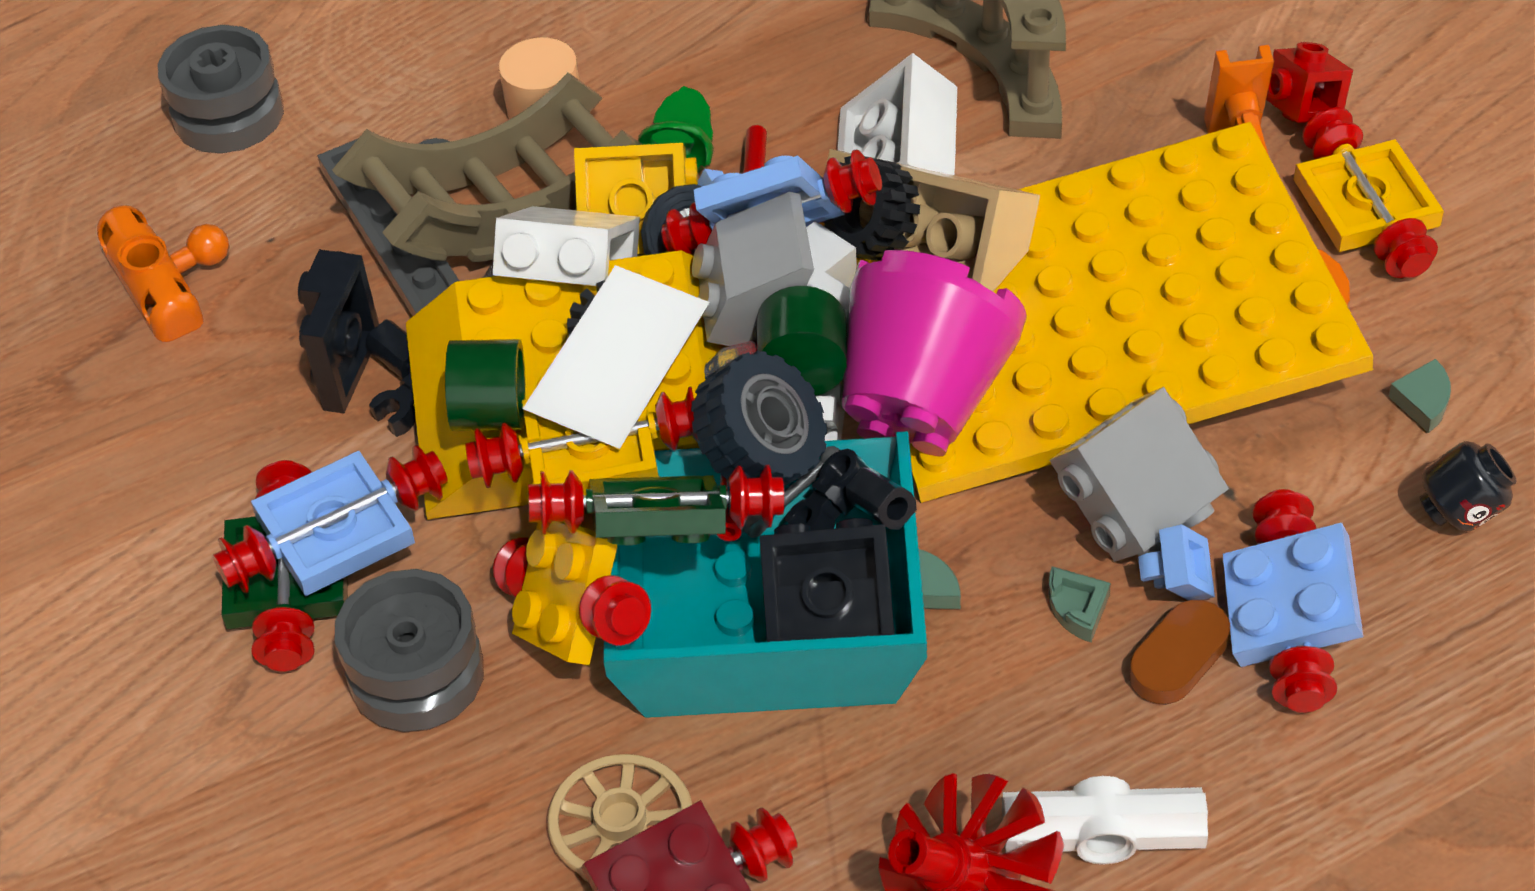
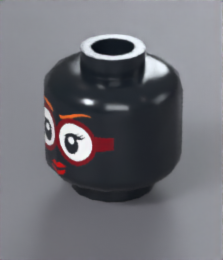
[1420,441,1517,531]

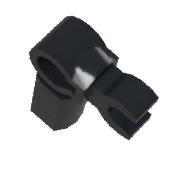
[366,319,415,437]
[784,449,917,531]

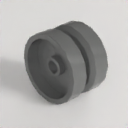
[158,25,284,154]
[335,569,484,732]

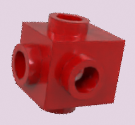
[1266,42,1353,123]

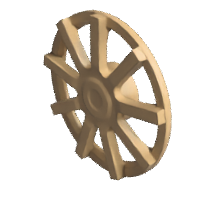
[547,754,692,882]

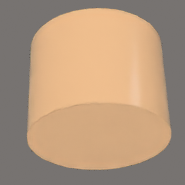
[499,38,579,120]

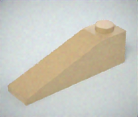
[827,149,1040,291]

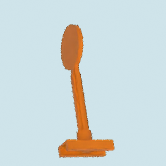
[1204,45,1350,306]

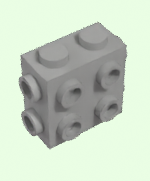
[1049,387,1229,562]

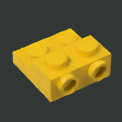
[574,143,698,256]

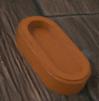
[1130,600,1230,704]

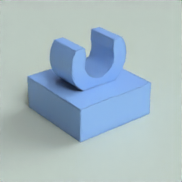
[1138,524,1215,600]

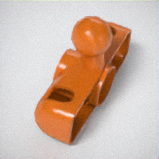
[97,205,230,342]

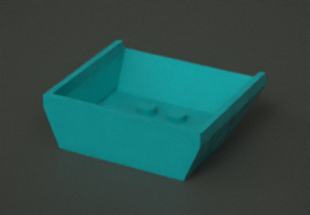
[604,431,927,718]

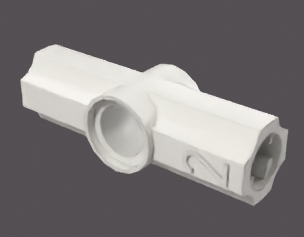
[1002,776,1208,864]

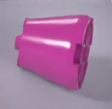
[842,250,1027,456]

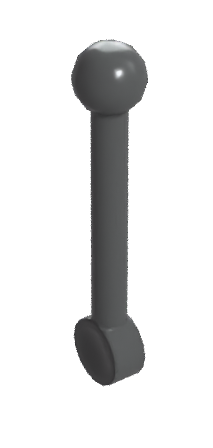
[742,446,840,538]

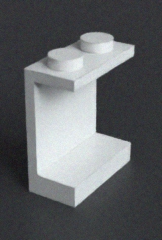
[493,206,640,286]

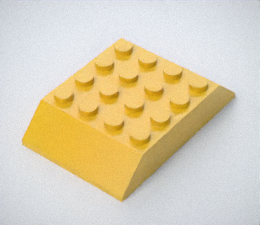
[406,250,754,520]

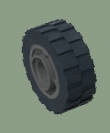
[691,351,827,486]

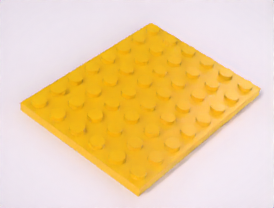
[856,121,1373,503]

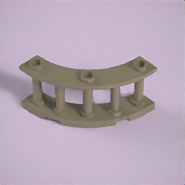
[869,0,1066,139]
[332,72,643,262]

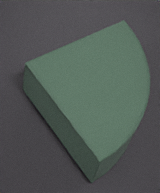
[1389,359,1451,433]
[919,549,961,609]
[1048,566,1111,642]

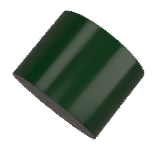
[757,286,847,396]
[445,339,526,431]

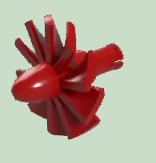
[878,773,1064,891]

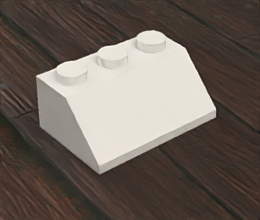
[837,53,957,175]

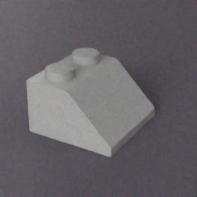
[692,192,814,351]

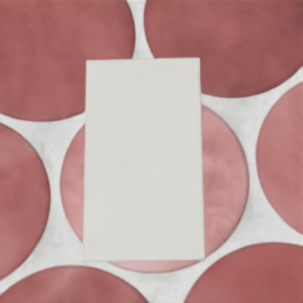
[523,265,710,449]

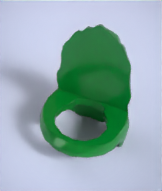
[638,86,714,173]

